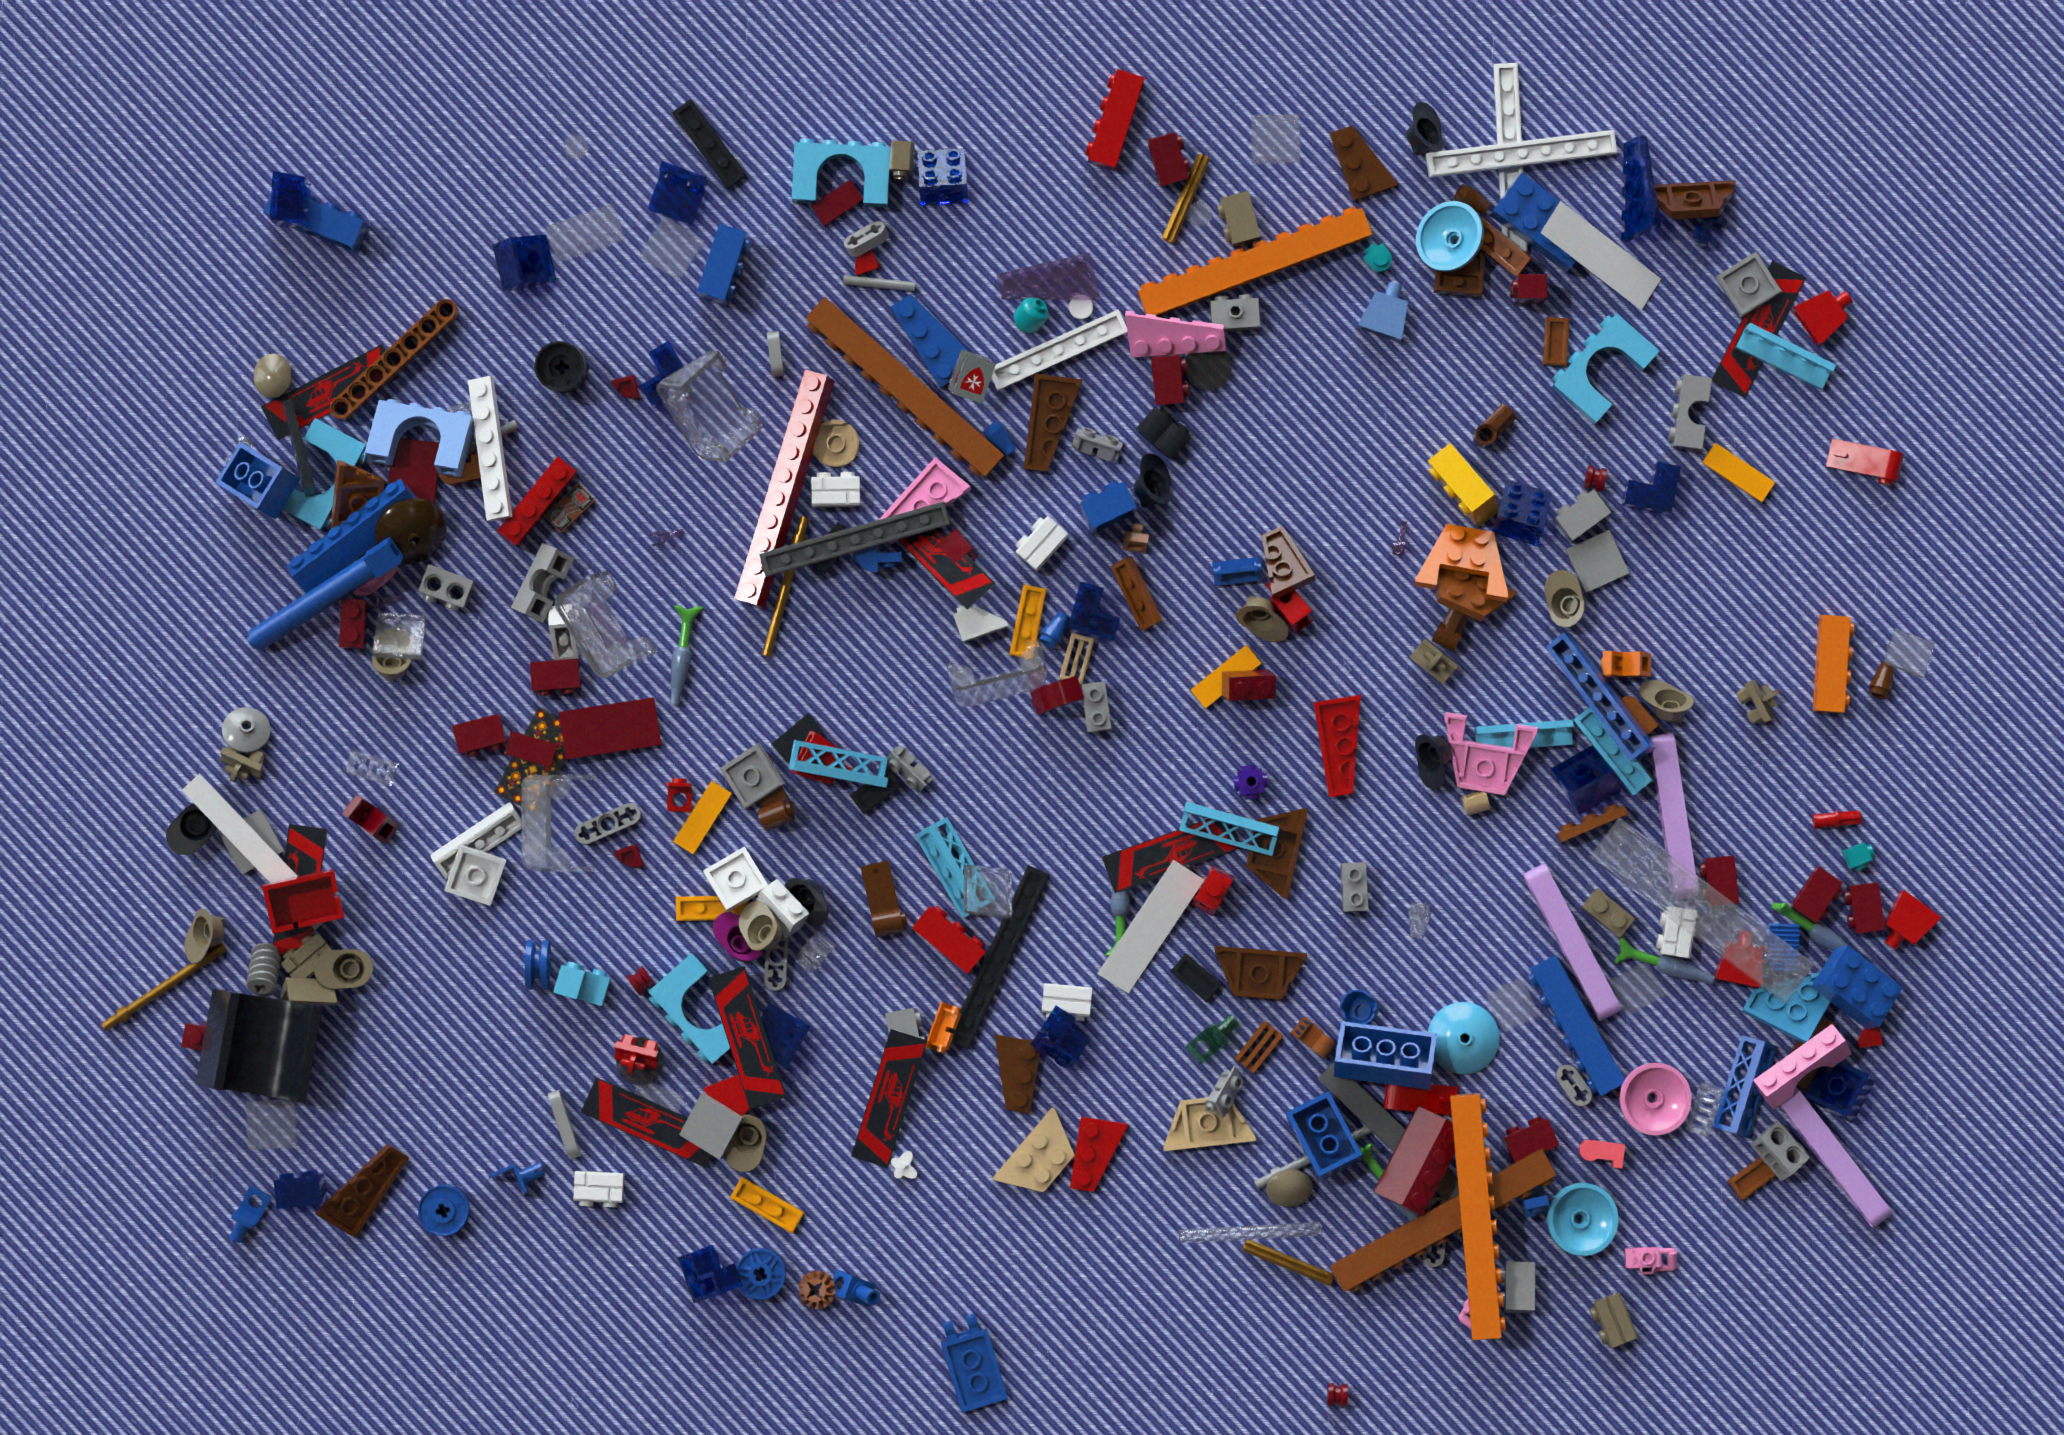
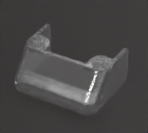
[521,774,595,872]

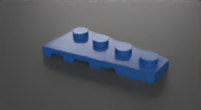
[890,294,968,389]

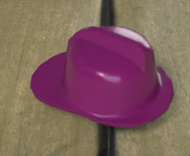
[713,912,764,961]

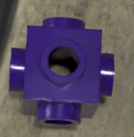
[1233,765,1268,800]

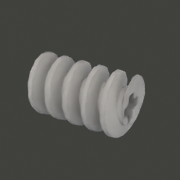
[246,943,281,997]

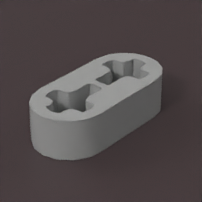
[844,221,889,257]
[767,331,784,377]
[1555,1065,1592,1106]

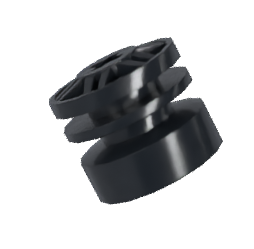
[534,341,589,393]

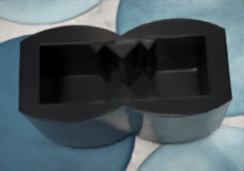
[1135,407,1191,461]

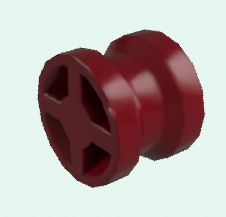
[1583,465,1607,492]
[627,966,656,996]
[1327,1383,1348,1408]

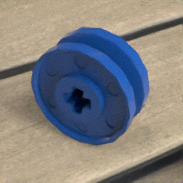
[525,940,551,990]
[418,1184,470,1236]
[735,1248,786,1300]

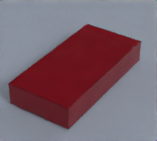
[811,180,864,227]
[504,731,558,767]

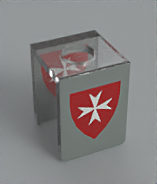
[948,350,996,403]

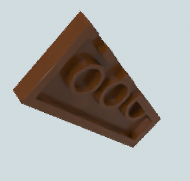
[1024,374,1083,472]
[315,1144,409,1238]

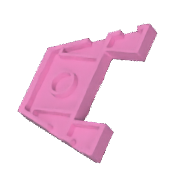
[1444,712,1539,795]

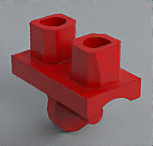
[614,1034,658,1075]

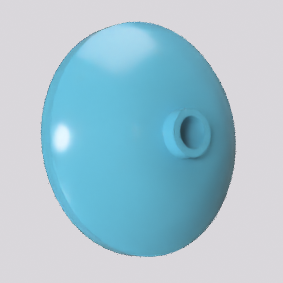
[1416,201,1484,272]
[1428,1002,1499,1074]
[1547,1183,1618,1256]

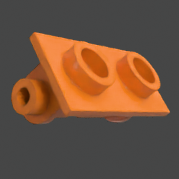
[926,1001,962,1054]

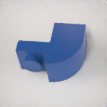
[852,546,902,573]
[1519,1185,1549,1218]

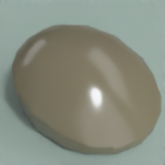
[254,353,292,398]
[1266,1169,1313,1207]

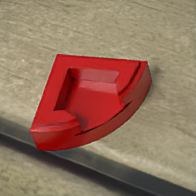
[855,249,879,276]
[1857,1027,1883,1048]

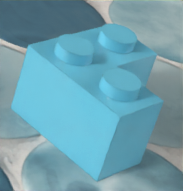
[553,962,611,1006]

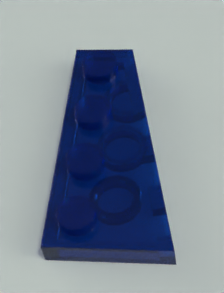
[1621,135,1661,242]

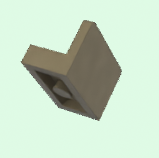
[280,977,337,1005]

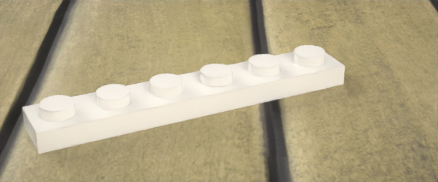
[991,309,1128,391]
[468,376,512,522]

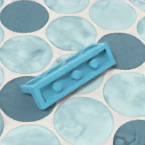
[1735,323,1836,390]
[1573,706,1652,795]
[1474,720,1573,748]
[789,740,888,788]
[1179,802,1280,856]
[915,817,995,919]

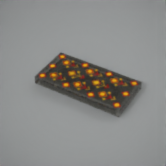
[494,707,566,815]

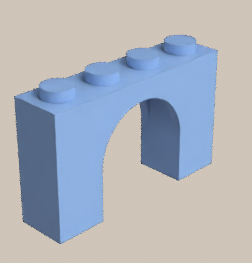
[365,399,474,477]

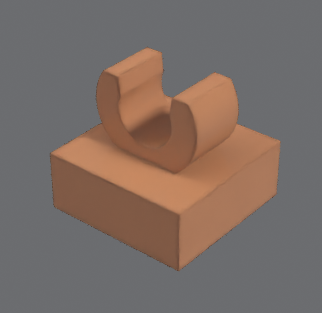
[1122,523,1149,553]

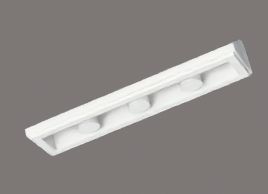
[430,802,526,879]

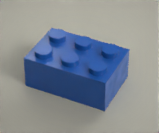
[697,223,752,307]
[215,442,301,520]
[1080,480,1137,535]
[1811,945,1903,1029]
[1286,1091,1362,1182]

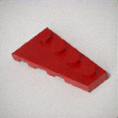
[1313,695,1361,797]

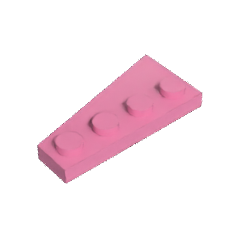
[879,457,971,545]

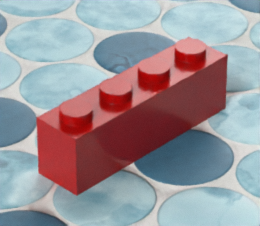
[1085,69,1145,171]
[497,456,578,548]

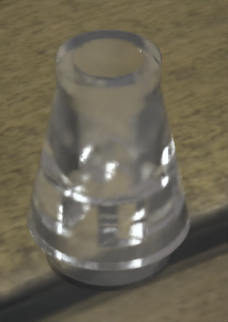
[1408,902,1432,938]

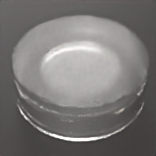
[564,135,588,160]
[1188,202,1212,227]

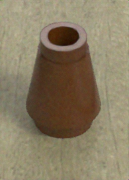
[1453,184,1490,214]
[1868,662,1894,699]

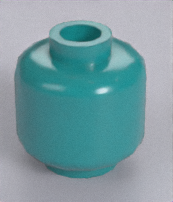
[1013,297,1049,333]

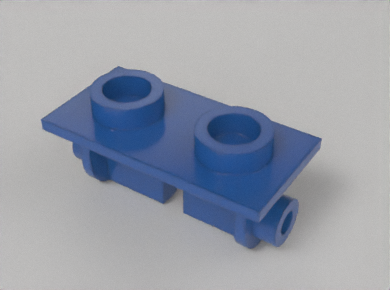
[1212,557,1262,586]

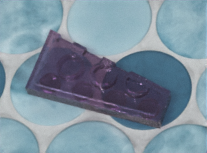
[996,253,1100,300]

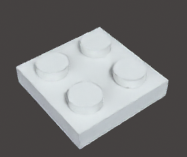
[444,845,506,906]
[703,847,768,912]

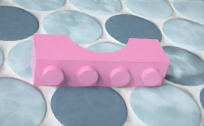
[1753,1024,1852,1110]

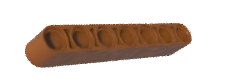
[330,299,459,421]

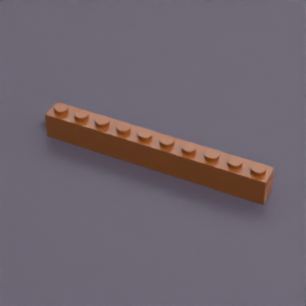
[806,297,1004,478]
[1330,1148,1556,1293]

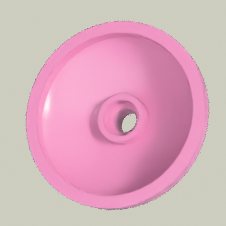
[1619,1063,1692,1135]

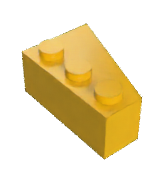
[1428,443,1500,528]

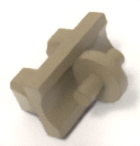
[1409,639,1458,685]
[1736,679,1779,724]
[220,746,265,783]

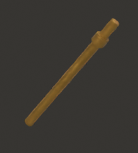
[762,516,810,657]
[101,943,227,1031]

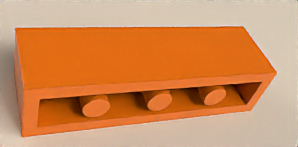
[1812,615,1854,714]

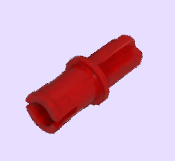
[1812,810,1861,829]

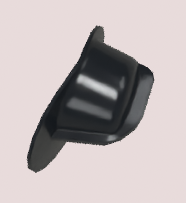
[1406,102,1443,156]
[1134,453,1171,507]
[1415,734,1452,790]
[166,803,217,855]
[784,878,828,927]

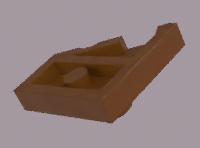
[1433,251,1486,298]

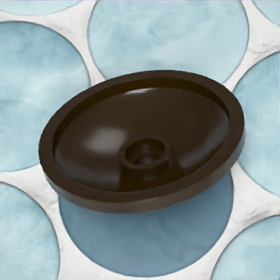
[375,498,446,564]

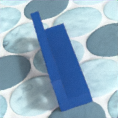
[1713,1035,1778,1138]

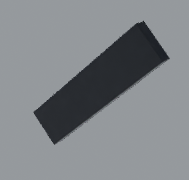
[672,99,747,190]
[283,399,315,497]

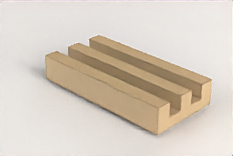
[1059,633,1095,685]

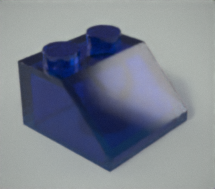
[270,171,312,228]
[492,234,557,291]
[1551,745,1621,815]
[1805,1061,1875,1124]

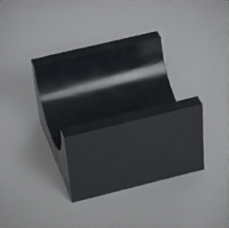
[196,988,323,1103]

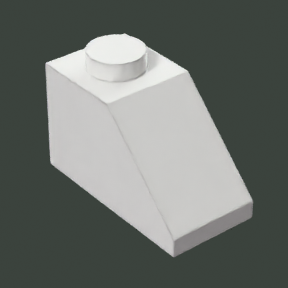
[549,604,579,660]
[953,606,1008,643]

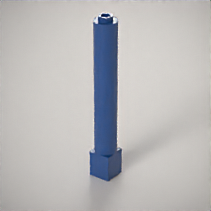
[247,537,404,651]

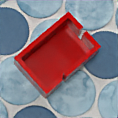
[262,869,344,934]

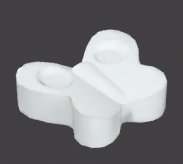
[891,1151,917,1179]

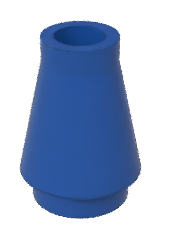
[982,420,1016,457]
[1039,612,1070,649]

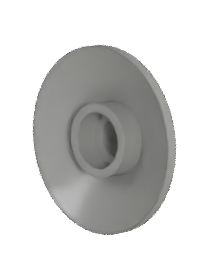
[222,707,271,753]

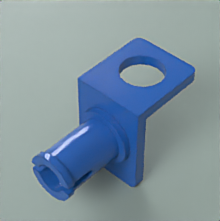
[488,1161,546,1195]
[229,1186,271,1243]
[833,1269,880,1306]

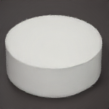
[1069,295,1093,320]

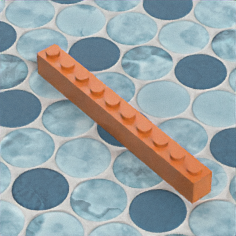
[1137,206,1372,317]
[1450,1093,1506,1340]

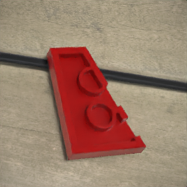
[1070,1116,1128,1192]

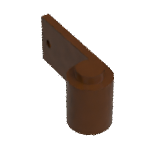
[758,753,797,831]
[860,860,908,938]

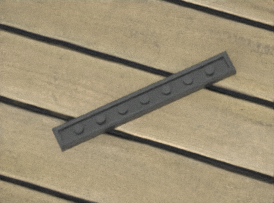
[759,501,951,577]
[1317,1062,1459,1200]

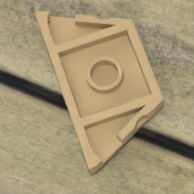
[1163,1097,1256,1151]
[993,1107,1075,1192]

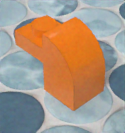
[1601,651,1651,677]

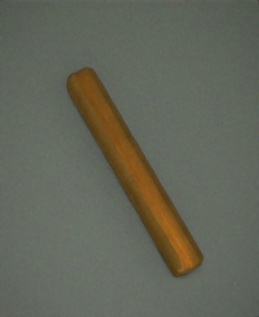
[1162,154,1210,243]
[1243,1239,1334,1286]

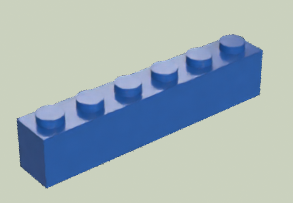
[287,478,417,593]
[1546,632,1657,762]
[1527,955,1625,1096]

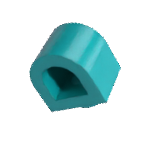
[1362,243,1392,274]
[1841,842,1876,872]

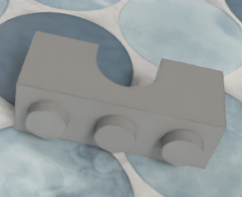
[1668,374,1712,452]
[511,543,574,623]

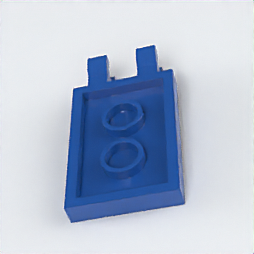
[941,1313,1008,1413]

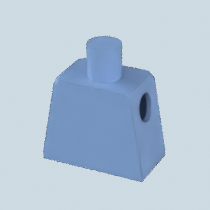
[1357,282,1408,342]

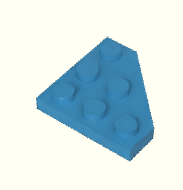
[1742,972,1831,1044]

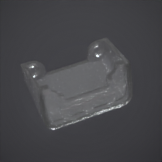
[656,350,763,463]
[555,571,657,678]
[945,639,1048,707]

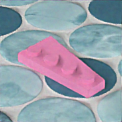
[1125,311,1227,358]

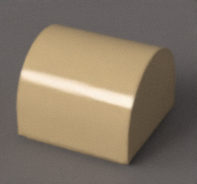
[1460,791,1490,816]

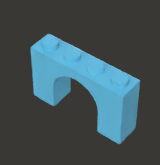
[792,139,891,207]
[1551,313,1659,425]
[282,418,367,531]
[648,953,730,1064]

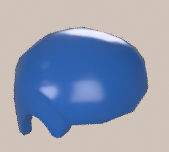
[1340,990,1378,1025]

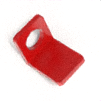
[666,778,692,812]

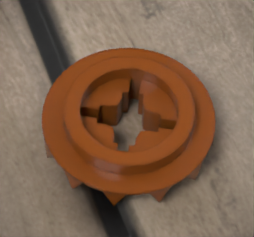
[798,1271,836,1310]

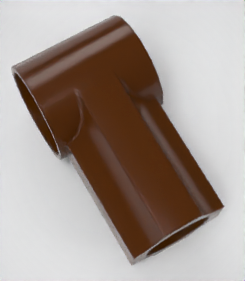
[1472,403,1517,448]
[1431,608,1469,652]

